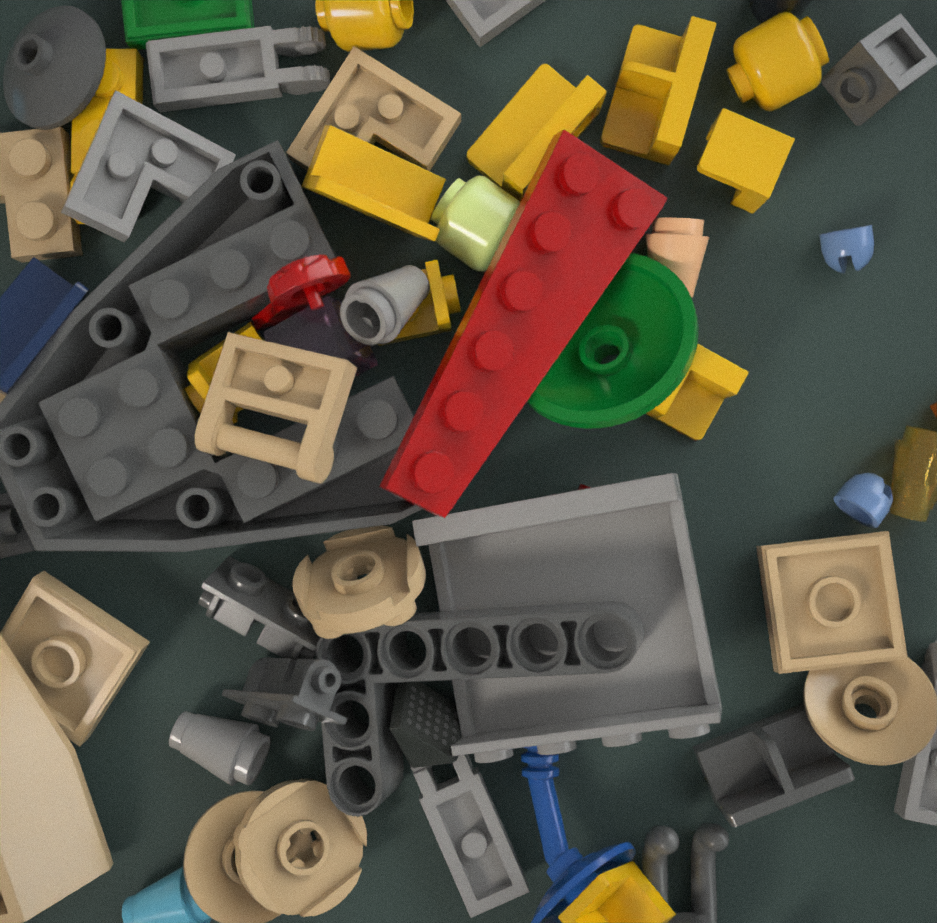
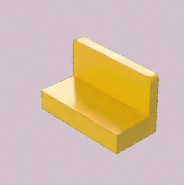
[466,64,607,202]
[302,125,446,242]

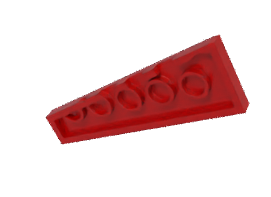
[379,129,667,518]

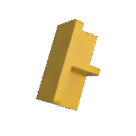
[600,16,717,165]

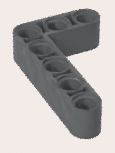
[316,601,644,817]

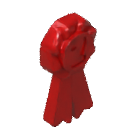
[252,254,351,331]

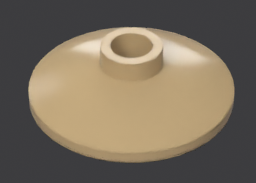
[803,657,937,766]
[183,790,313,923]

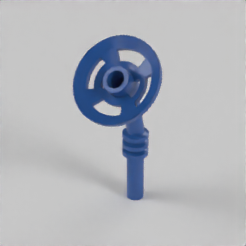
[521,746,636,923]

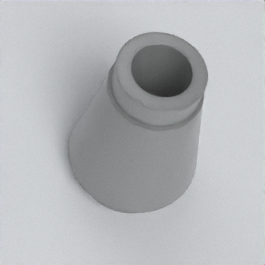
[340,265,430,345]
[169,711,270,786]

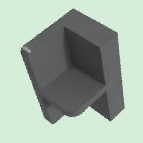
[693,703,855,827]

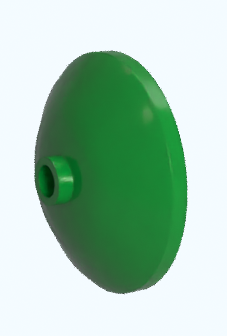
[526,253,699,429]

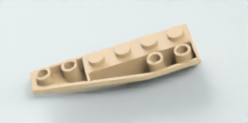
[0,634,114,923]

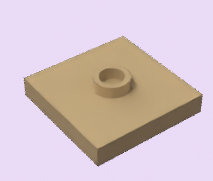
[756,531,908,674]
[0,571,150,747]

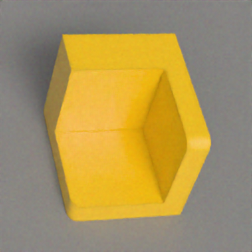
[697,108,795,214]
[646,344,749,441]
[558,861,676,923]

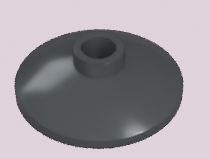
[3,6,106,130]

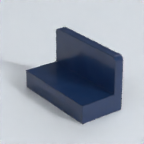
[0,257,89,396]

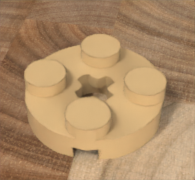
[292,525,426,639]
[233,778,367,917]

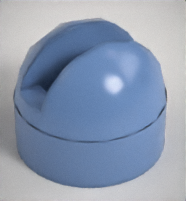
[819,225,874,273]
[834,473,893,528]

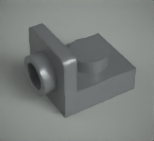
[821,13,937,126]

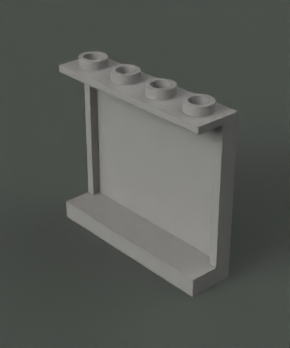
[412,473,722,763]

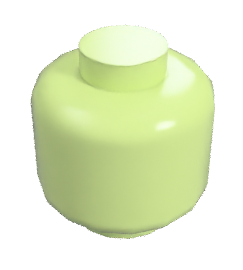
[431,176,520,272]

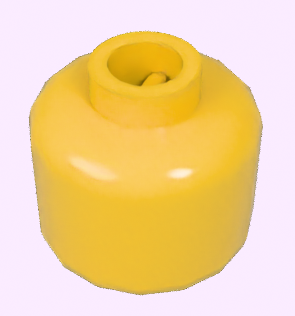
[315,0,414,52]
[726,12,829,111]

